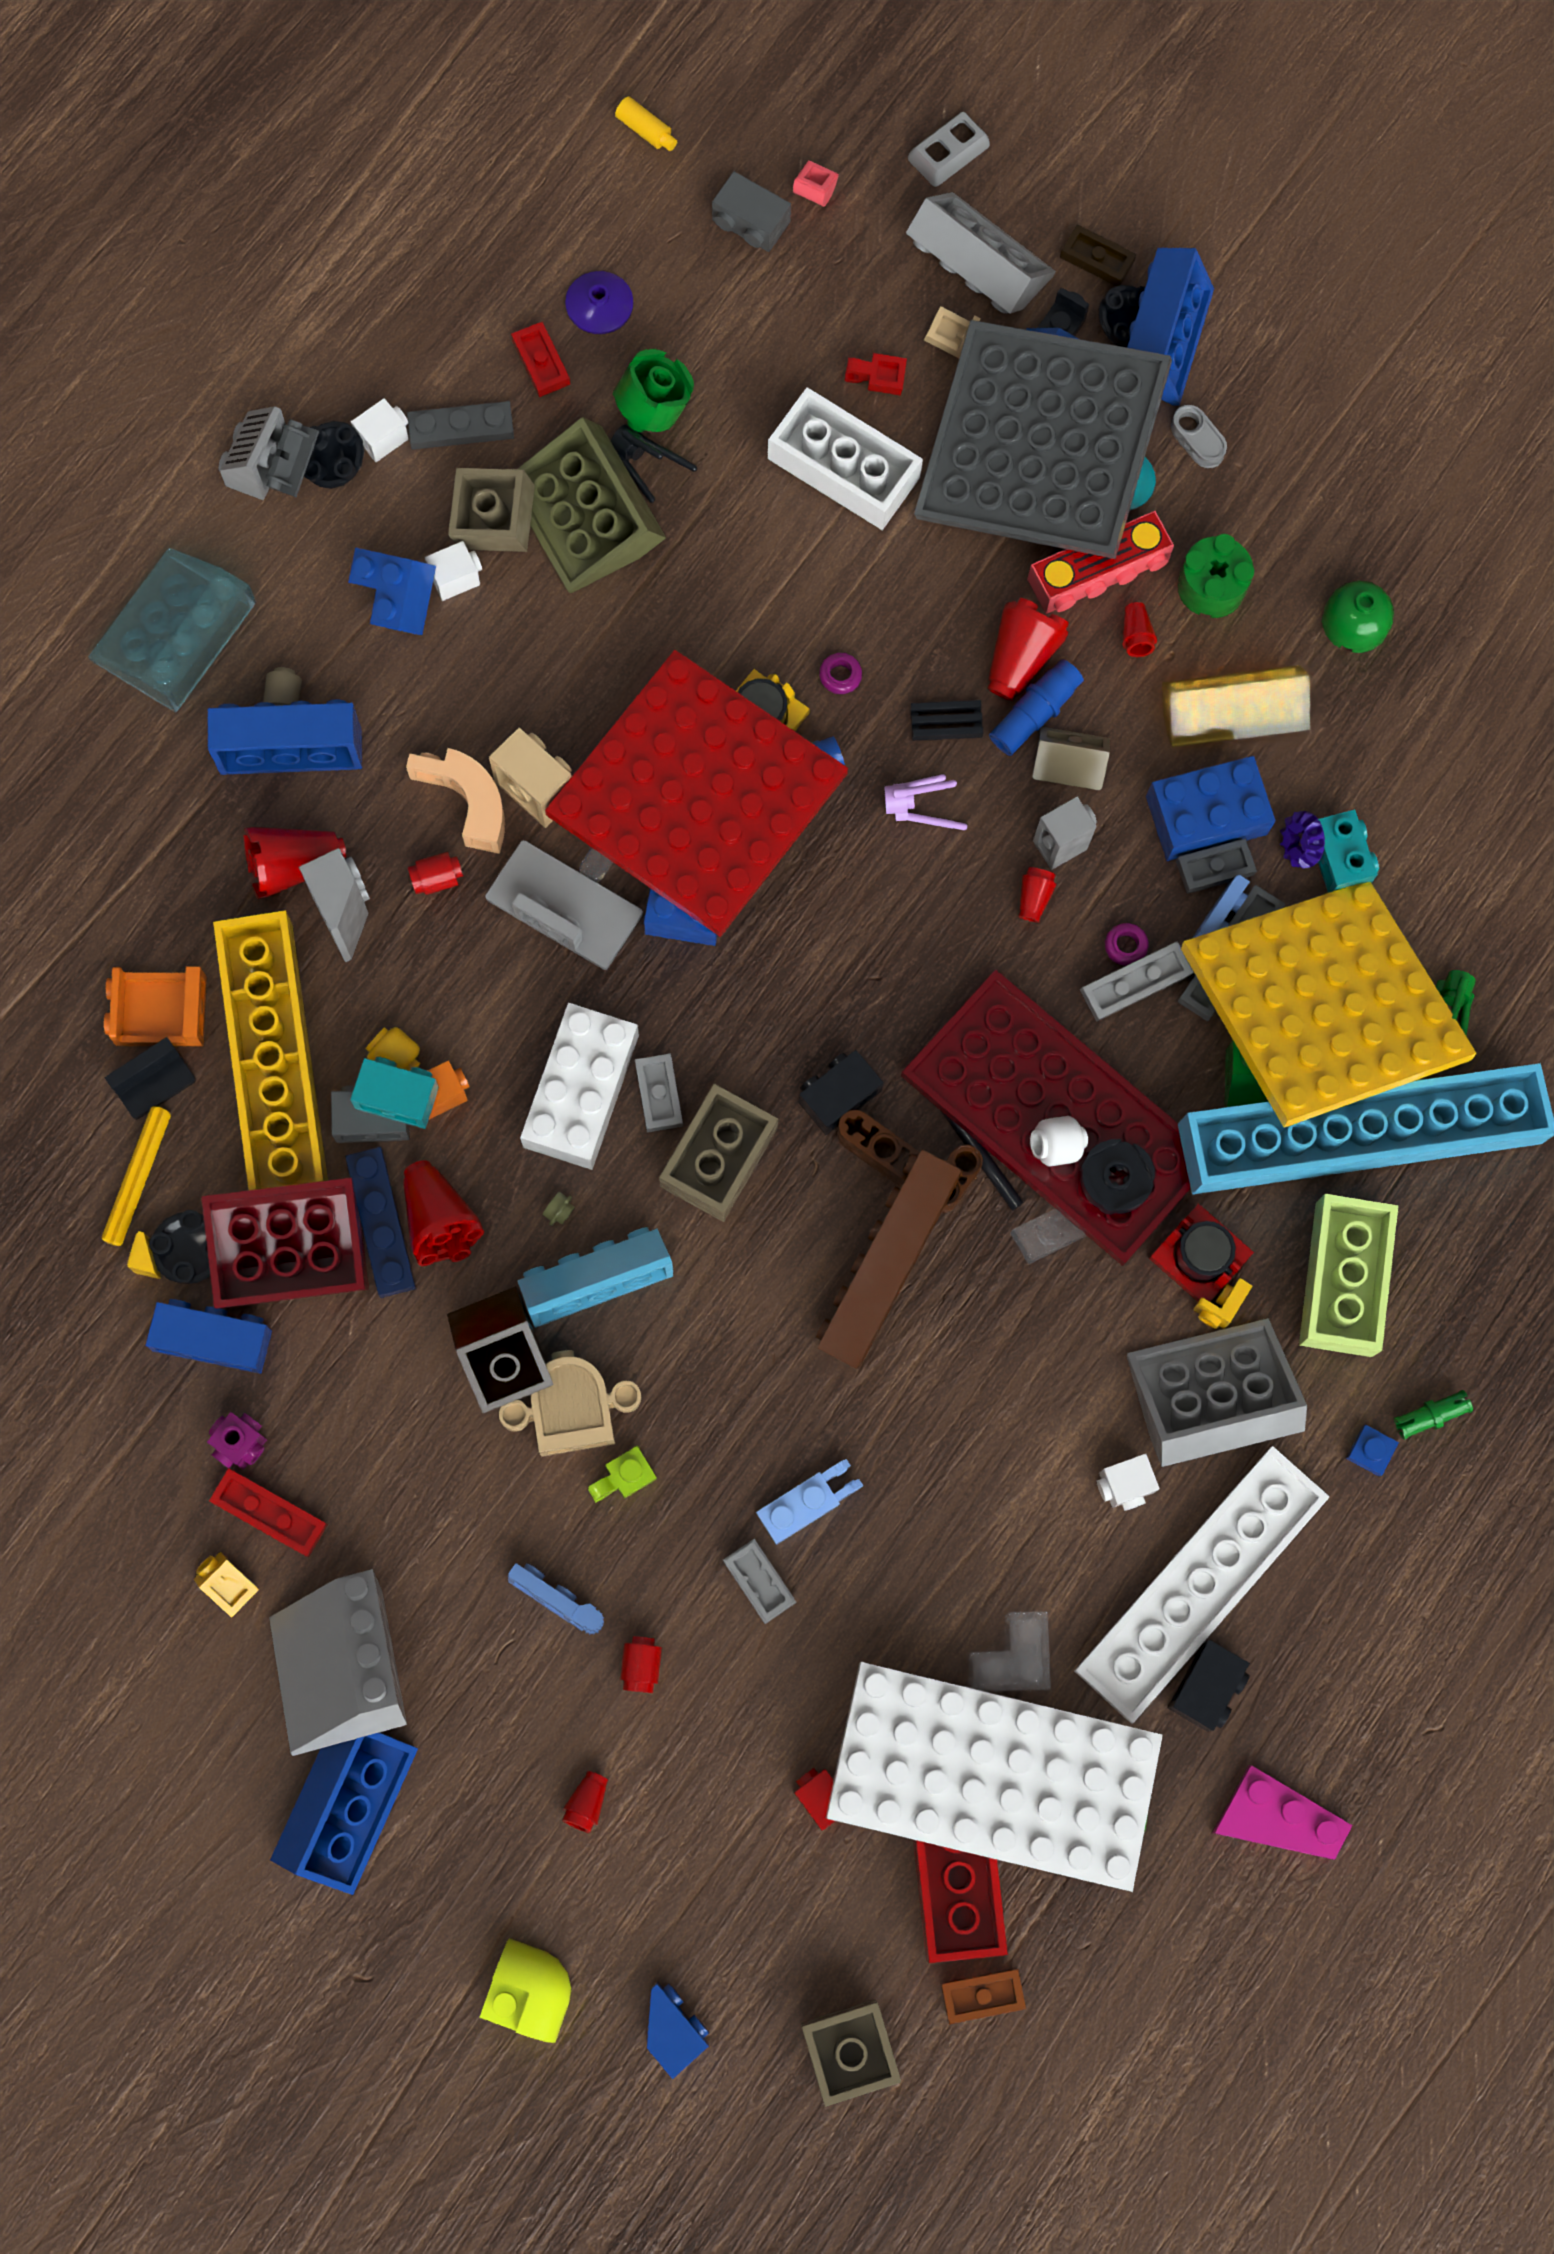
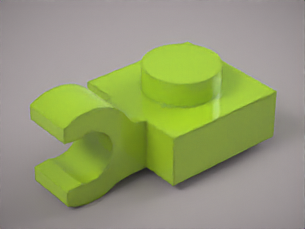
[588,1446,657,1503]

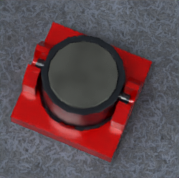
[1149,1204,1254,1302]

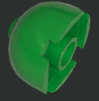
[1321,580,1394,653]

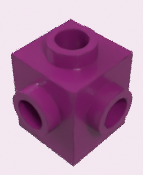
[207,1412,267,1470]

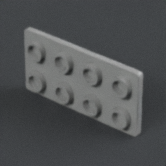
[485,840,643,970]

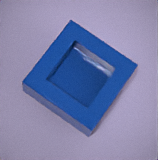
[1346,1425,1399,1477]

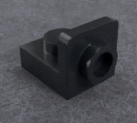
[1037,288,1089,336]

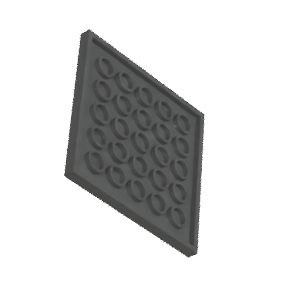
[914,320,1172,559]

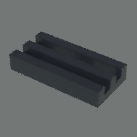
[910,700,983,741]

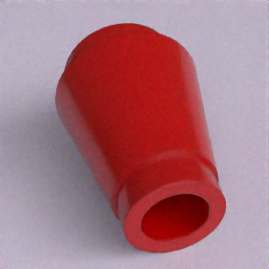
[1122,602,1157,657]
[1018,867,1057,923]
[562,1771,609,1833]

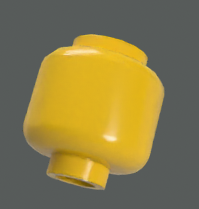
[365,1027,420,1071]

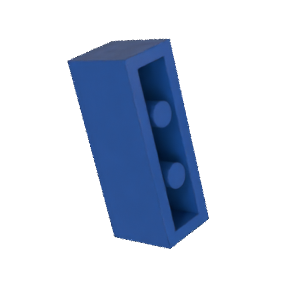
[145,1299,272,1374]

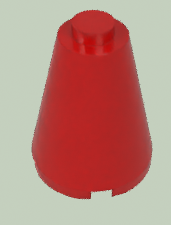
[243,827,346,899]

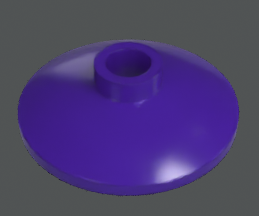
[565,271,633,334]

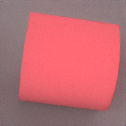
[793,160,839,207]

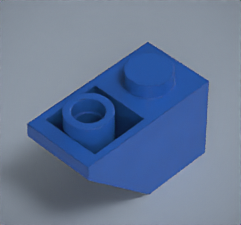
[647,1982,709,2079]

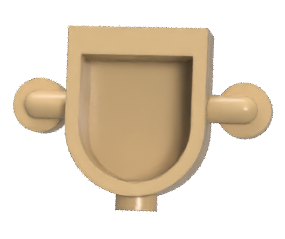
[499,1350,641,1457]

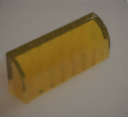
[1162,665,1310,747]

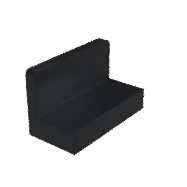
[104,1037,196,1120]

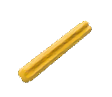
[102,1106,171,1246]

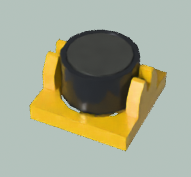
[736,669,810,731]

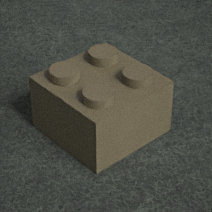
[448,468,535,552]
[801,1999,901,2107]

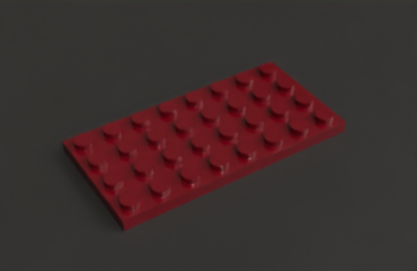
[901,970,1191,1266]

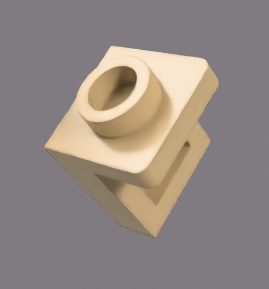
[924,306,981,358]

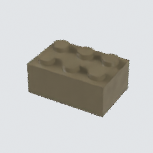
[659,1084,778,1222]

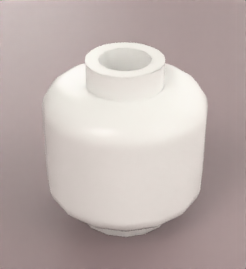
[1030,1116,1088,1166]

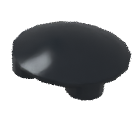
[1098,285,1145,348]
[304,421,364,489]
[149,1210,210,1284]

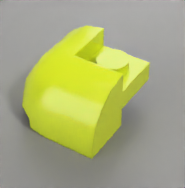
[479,1938,572,2043]

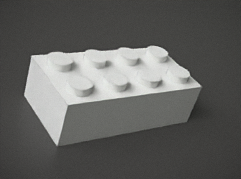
[768,387,923,530]
[520,1003,639,1170]

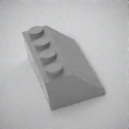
[906,192,1056,314]

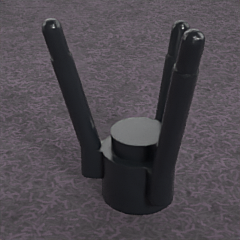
[611,424,697,503]

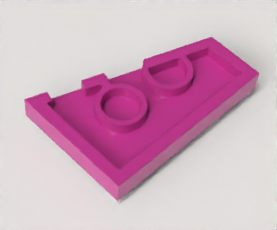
[1212,1765,1353,1860]

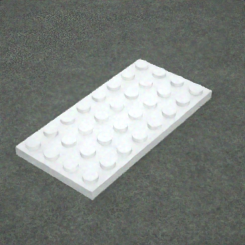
[825,1662,1163,1892]

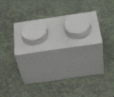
[1033,797,1097,870]

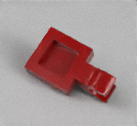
[844,353,907,396]

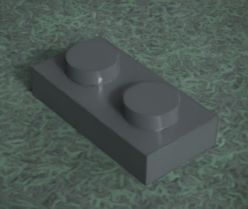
[1176,838,1257,894]

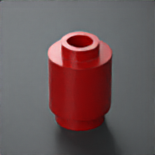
[408,851,463,895]
[620,1636,662,1693]

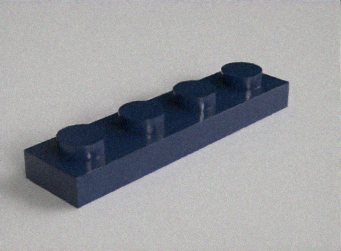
[345,1147,416,1298]

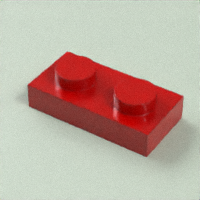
[511,322,570,397]

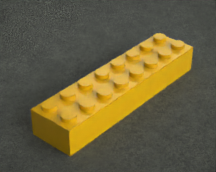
[213,910,328,1190]

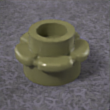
[542,1191,575,1226]

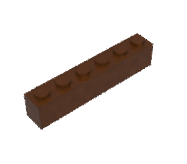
[815,1149,963,1369]

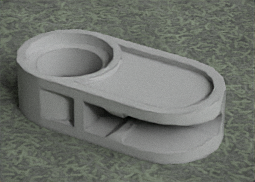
[1171,405,1227,468]

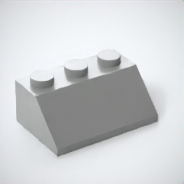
[299,848,370,962]

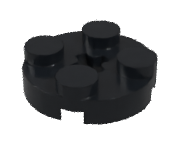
[1080,1139,1155,1214]

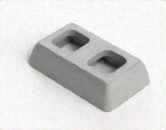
[908,112,990,187]

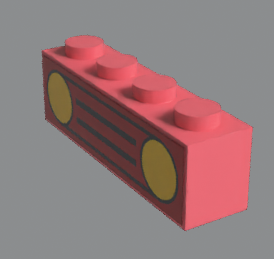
[1027,511,1174,614]

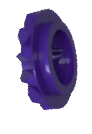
[1279,811,1325,869]

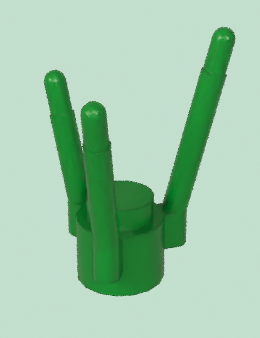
[1435,970,1476,1037]

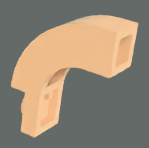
[406,748,505,854]

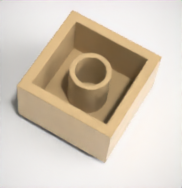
[489,728,572,828]

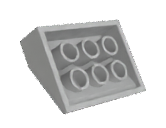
[1127,1318,1307,1467]
[269,1569,407,1756]

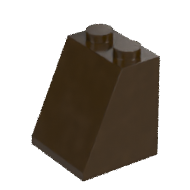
[447,1286,554,1413]

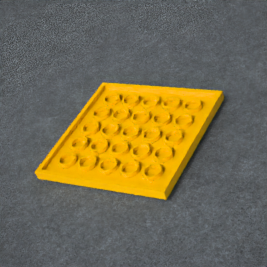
[1181,882,1476,1128]

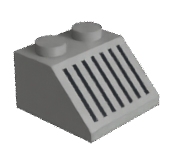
[219,406,286,500]

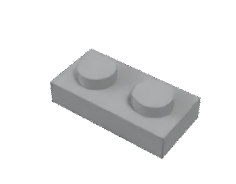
[635,1053,683,1133]

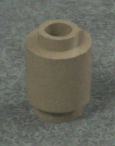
[263,667,302,706]

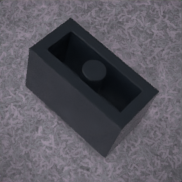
[798,1050,884,1135]
[1167,1640,1250,1732]

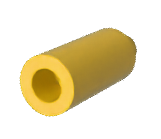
[615,96,677,151]

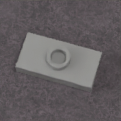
[723,1539,797,1624]

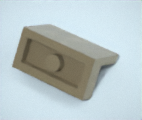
[1033,727,1110,790]

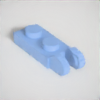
[756,1459,863,1545]

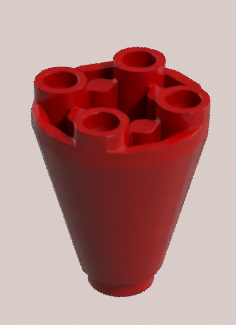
[987,597,1069,701]
[403,1160,484,1266]

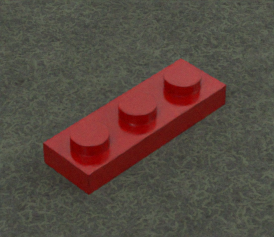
[209,1468,328,1558]

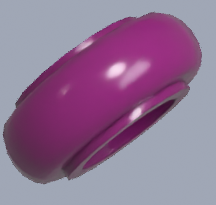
[819,653,862,695]
[1104,923,1149,966]

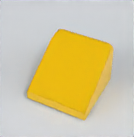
[127,1231,161,1279]

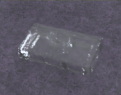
[1010,1209,1087,1264]

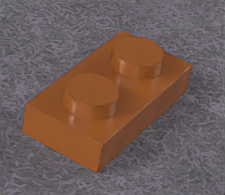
[940,1968,1026,2025]

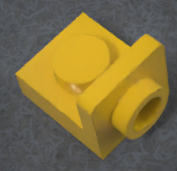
[1193,1278,1252,1329]
[194,1552,259,1618]

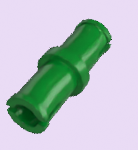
[1394,1390,1473,1440]

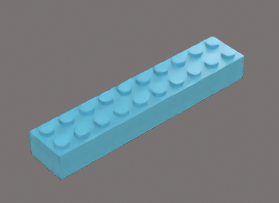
[1178,1063,1554,1195]

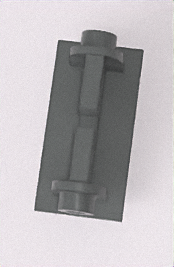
[265,419,319,497]

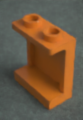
[104,966,207,1046]

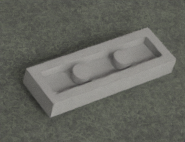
[1080,941,1194,1022]

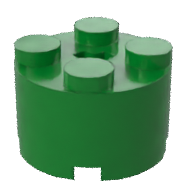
[613,349,694,432]
[1178,534,1254,618]

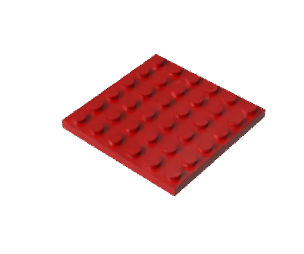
[545,650,848,937]

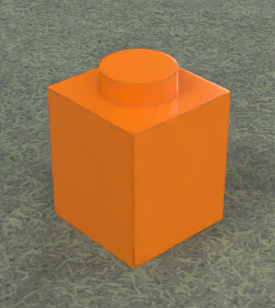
[427,1060,470,1119]

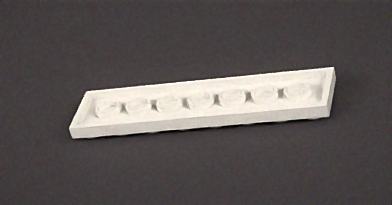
[1074,1446,1329,1724]

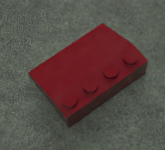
[201,1178,369,1309]

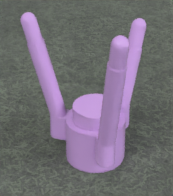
[884,774,967,830]

